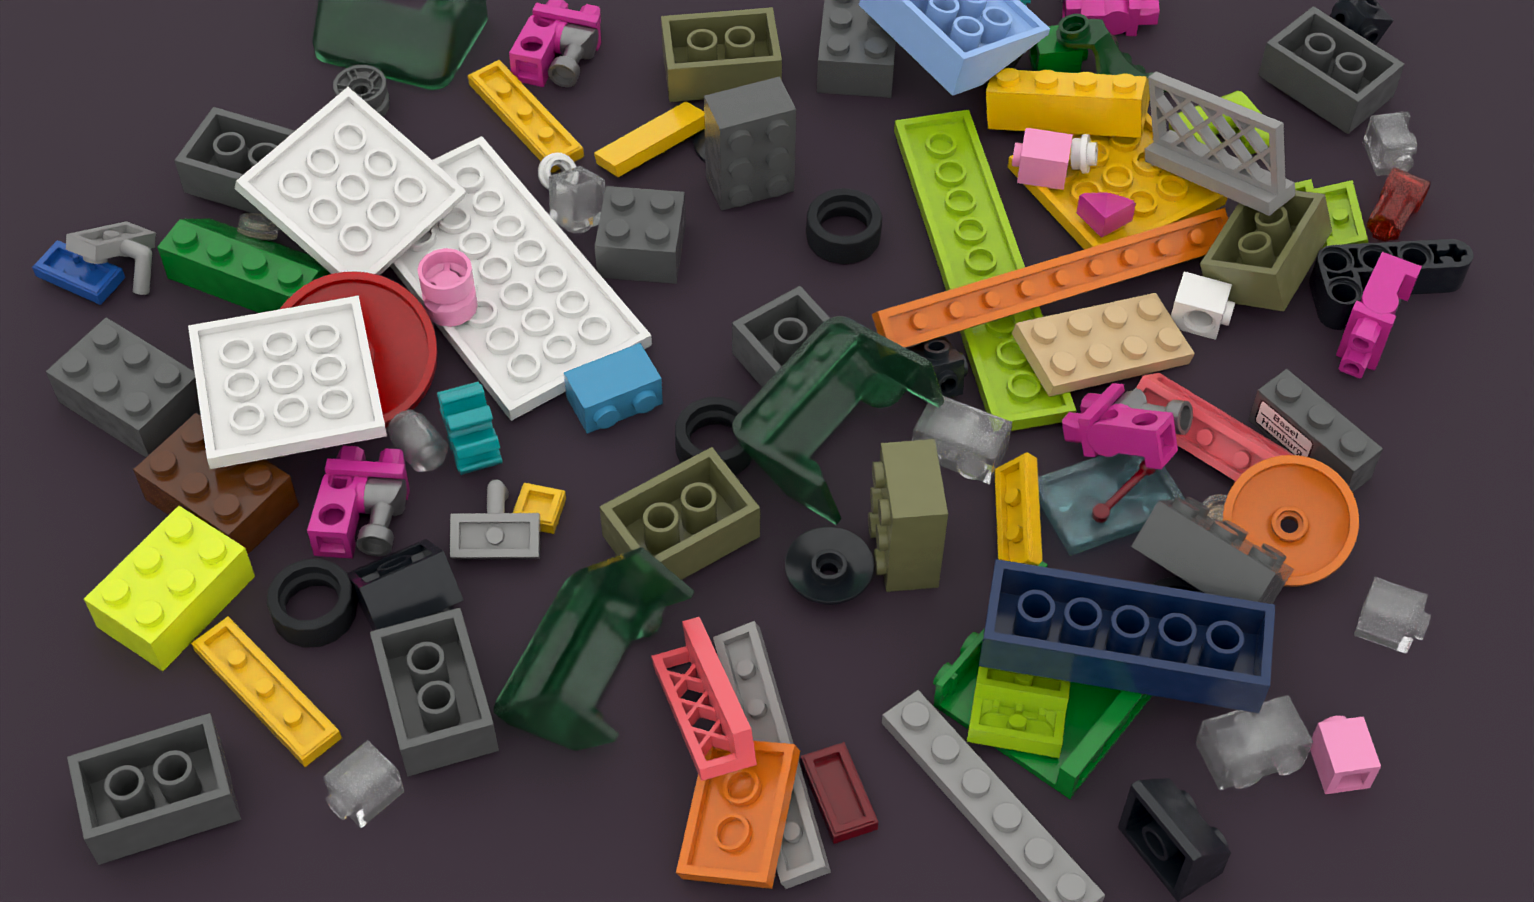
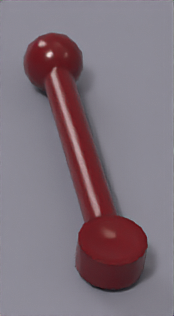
[1092,459,1156,523]

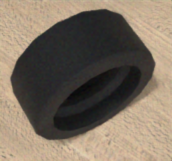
[806,188,882,264]
[675,397,755,475]
[267,558,357,648]

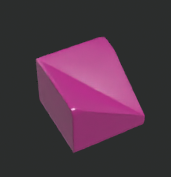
[1076,192,1136,238]

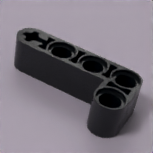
[1309,239,1474,330]

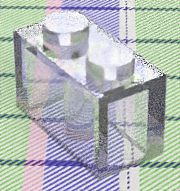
[912,392,1013,485]
[1195,695,1313,790]

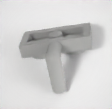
[66,221,156,295]
[450,480,540,559]

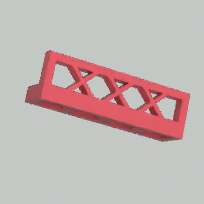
[1136,373,1294,481]
[651,617,757,781]

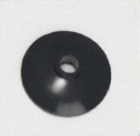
[785,527,874,605]

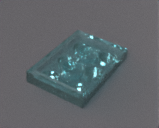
[1038,453,1185,556]

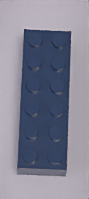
[979,559,1275,713]

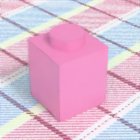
[1012,128,1073,190]
[1309,716,1381,794]

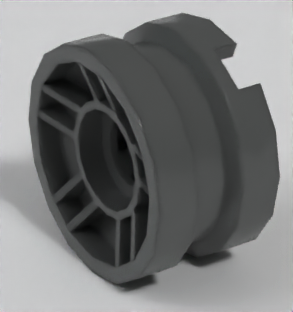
[333,65,390,117]

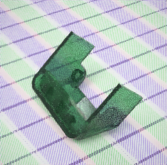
[312,0,488,90]
[732,316,945,525]
[493,547,695,751]

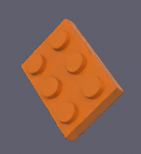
[676,741,800,889]

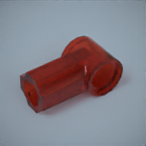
[1366,167,1431,242]

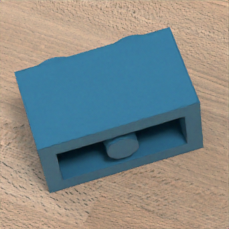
[564,343,663,434]

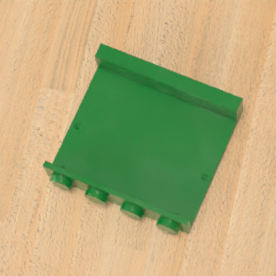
[933,561,1153,799]

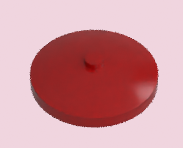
[280,271,437,428]

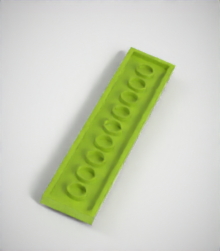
[894,110,1076,434]

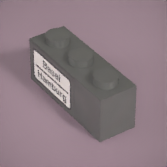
[1248,369,1383,493]

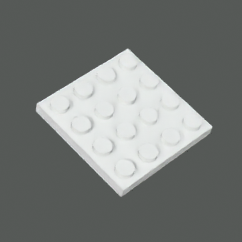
[235,87,467,275]
[188,296,387,469]

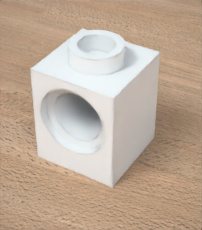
[1171,272,1235,340]

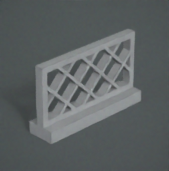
[1144,71,1295,216]

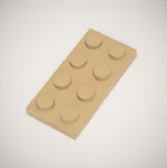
[1012,293,1195,397]

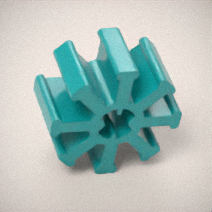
[437,381,503,475]

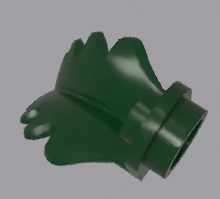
[1056,14,1168,92]

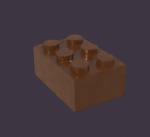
[133,413,299,554]

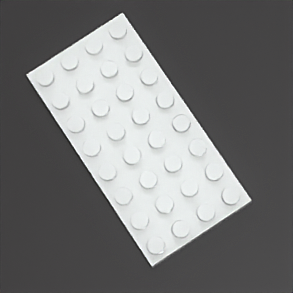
[390,136,652,421]

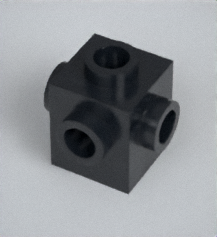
[1329,0,1394,45]
[904,336,968,403]

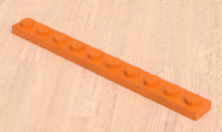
[872,207,1228,354]

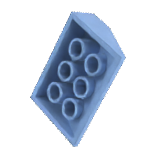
[859,0,1050,96]

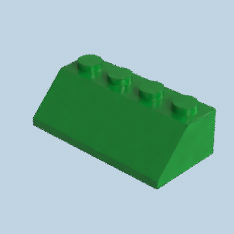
[157,218,331,313]

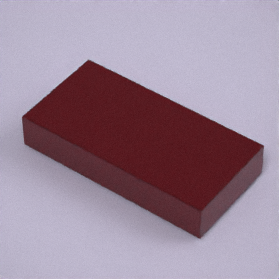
[800,742,878,844]

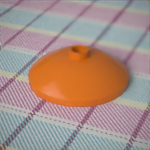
[1223,455,1359,587]

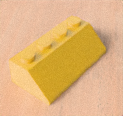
[986,68,1150,138]

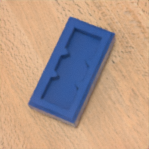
[32,240,126,305]

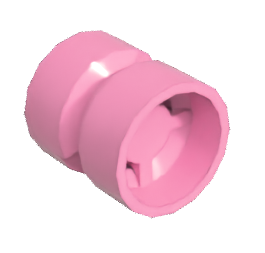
[417,248,478,327]

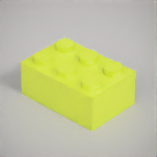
[84,506,255,671]

